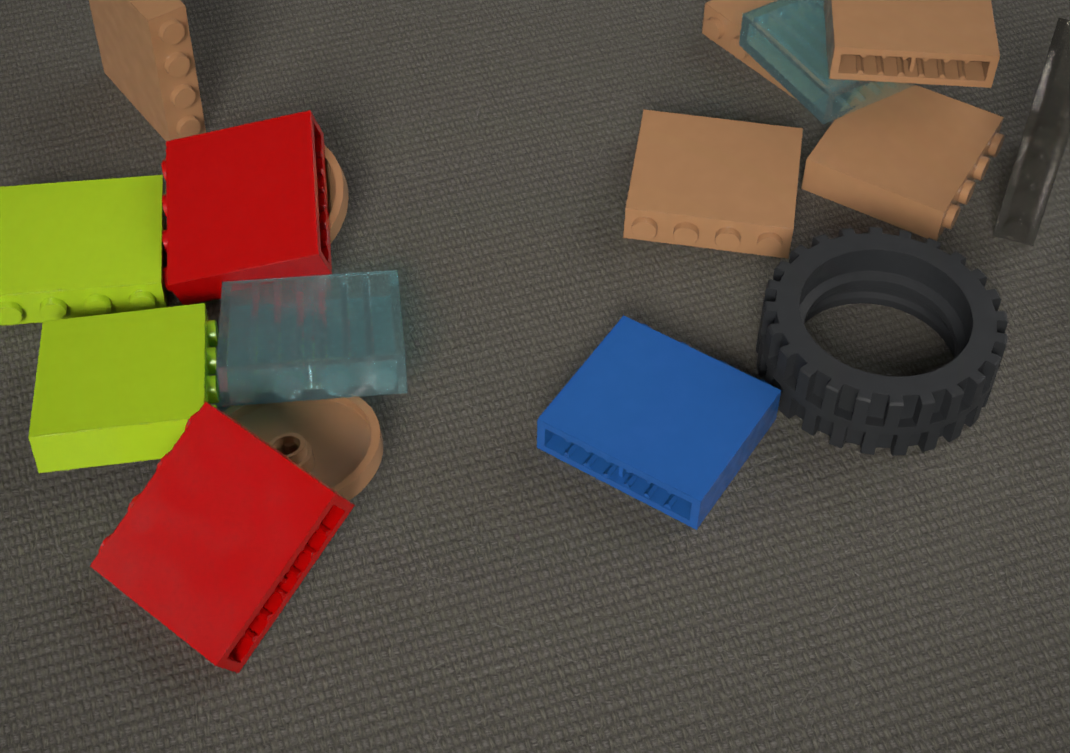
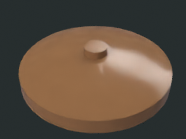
[224,384,383,501]

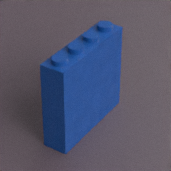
[537,315,781,530]

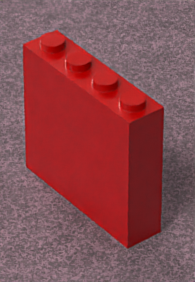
[161,110,332,305]
[90,401,355,673]

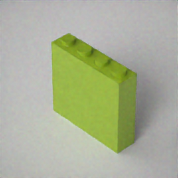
[0,175,168,326]
[28,303,220,473]

